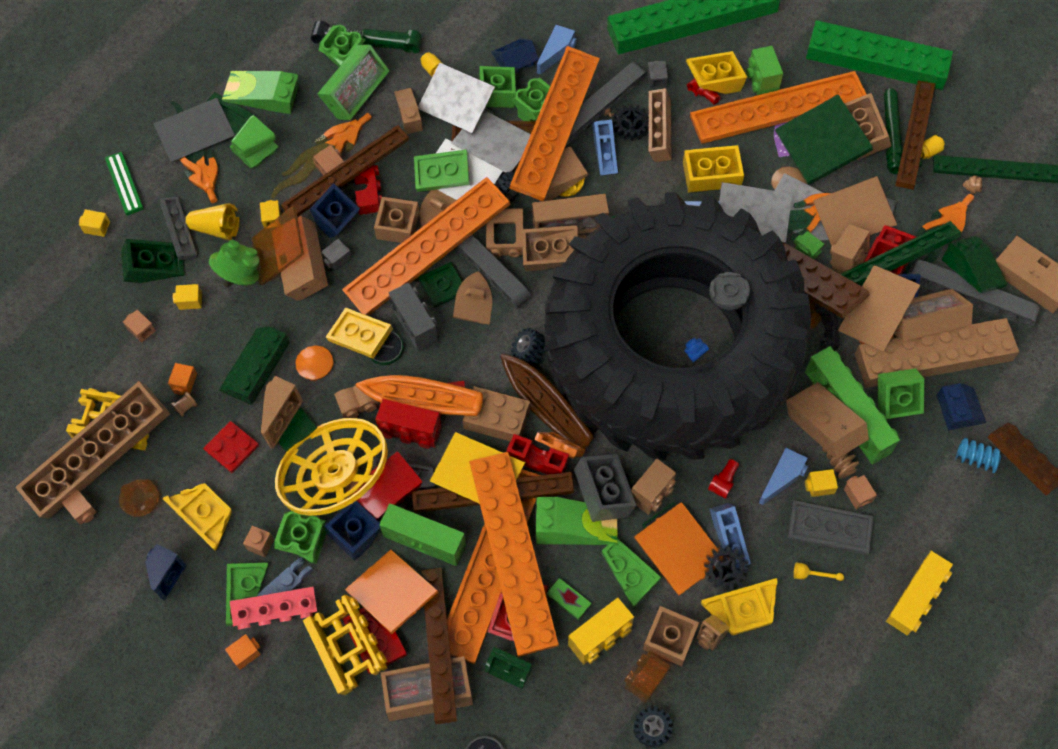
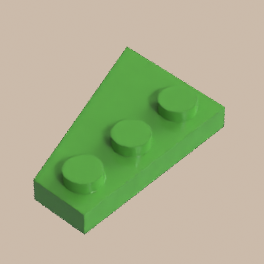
[602,538,661,608]
[226,563,268,626]

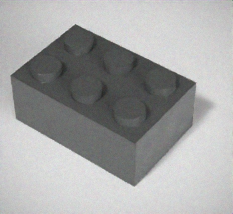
[388,282,439,352]
[574,454,636,522]

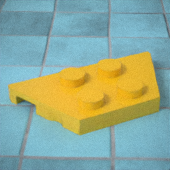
[163,483,232,551]
[701,578,777,636]

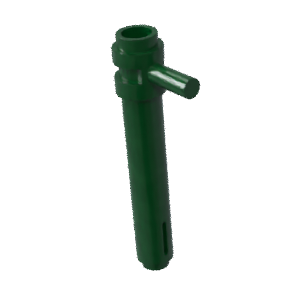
[884,88,922,174]

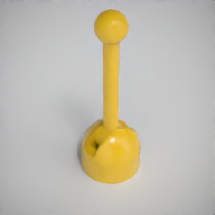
[794,562,844,581]

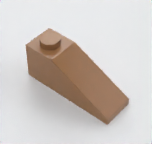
[394,88,423,134]

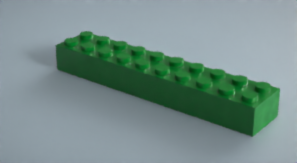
[607,0,780,55]

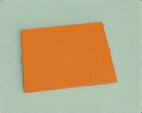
[634,502,724,596]
[345,550,438,634]

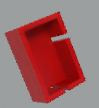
[375,399,442,449]

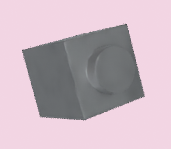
[647,61,668,89]
[321,239,352,272]

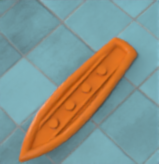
[356,375,483,416]

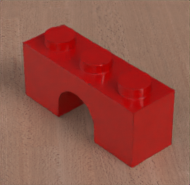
[354,165,382,215]
[506,434,569,475]

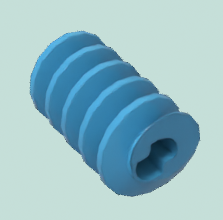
[955,438,1001,473]

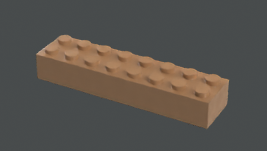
[855,318,1019,388]
[15,381,170,519]

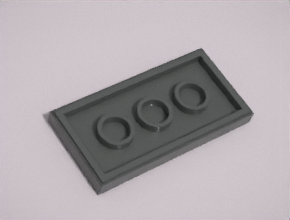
[787,500,873,555]

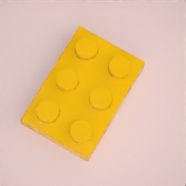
[326,308,393,359]

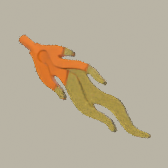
[271,113,372,199]

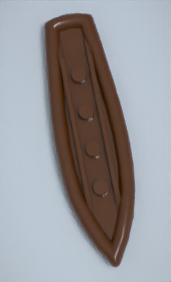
[500,354,594,449]

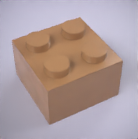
[374,197,420,243]
[830,224,870,274]
[632,459,676,515]
[643,606,699,667]

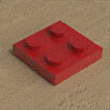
[203,421,259,473]

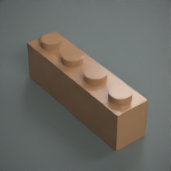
[649,88,672,162]

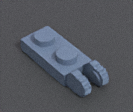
[257,557,313,596]

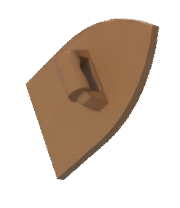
[420,189,456,227]
[453,271,492,324]

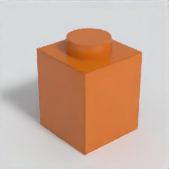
[168,363,197,395]
[225,634,261,670]

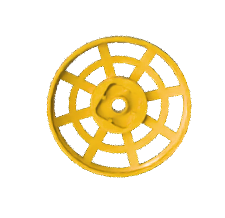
[275,418,388,516]

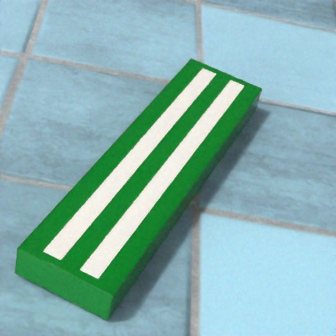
[105,152,144,216]

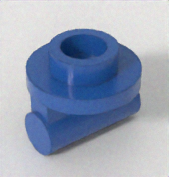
[684,338,709,362]

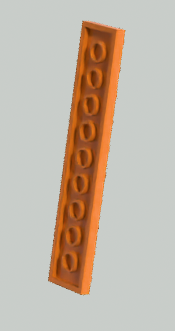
[509,46,600,201]
[690,71,867,144]
[342,177,510,316]
[469,452,559,657]
[447,469,541,664]

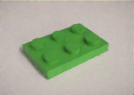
[414,149,470,192]

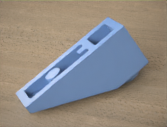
[537,25,577,74]
[592,120,618,175]
[759,448,808,505]
[710,503,751,568]

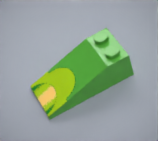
[222,71,299,114]
[536,497,617,545]

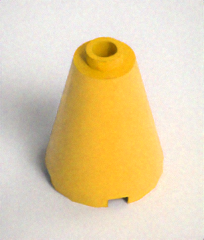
[185,203,239,240]

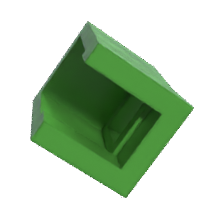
[793,231,824,259]

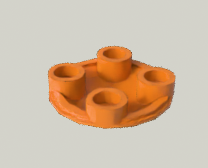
[295,345,334,381]

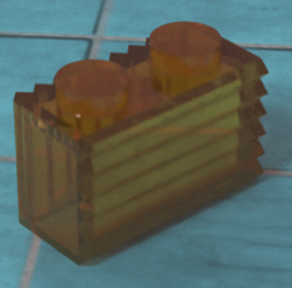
[624,651,670,703]

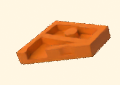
[534,432,585,459]

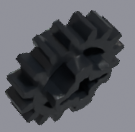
[612,104,649,141]
[704,544,749,590]

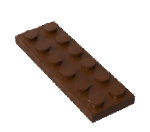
[783,242,869,319]

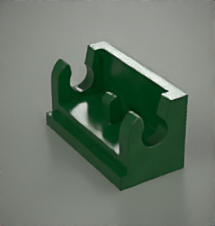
[484,647,532,689]

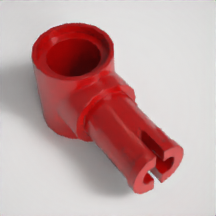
[687,78,721,105]
[708,459,739,499]

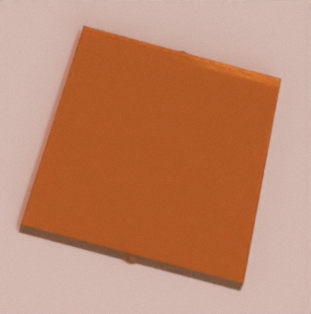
[252,206,304,285]

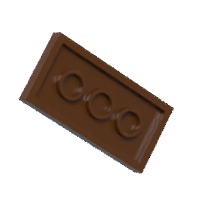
[987,422,1058,496]

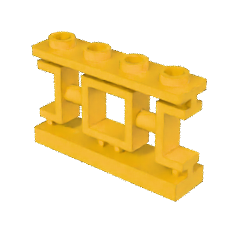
[66,388,149,450]
[303,595,388,695]

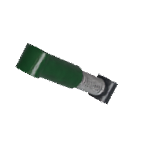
[311,21,422,53]

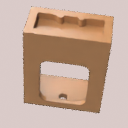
[486,209,523,258]

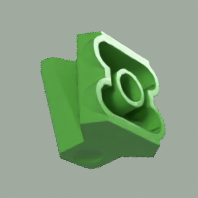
[319,25,366,67]
[511,78,550,121]
[230,115,279,168]
[274,511,327,564]

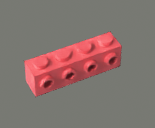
[230,587,317,630]

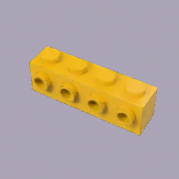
[885,551,953,636]

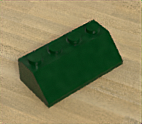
[219,327,290,405]

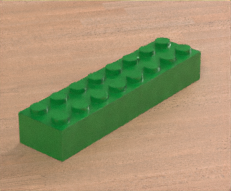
[806,20,953,90]

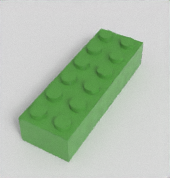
[805,346,900,465]

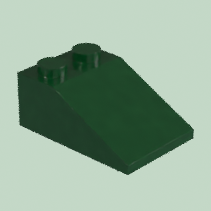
[942,236,1007,293]
[121,239,185,283]

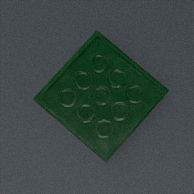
[775,94,873,185]

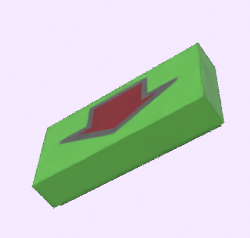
[546,578,591,620]

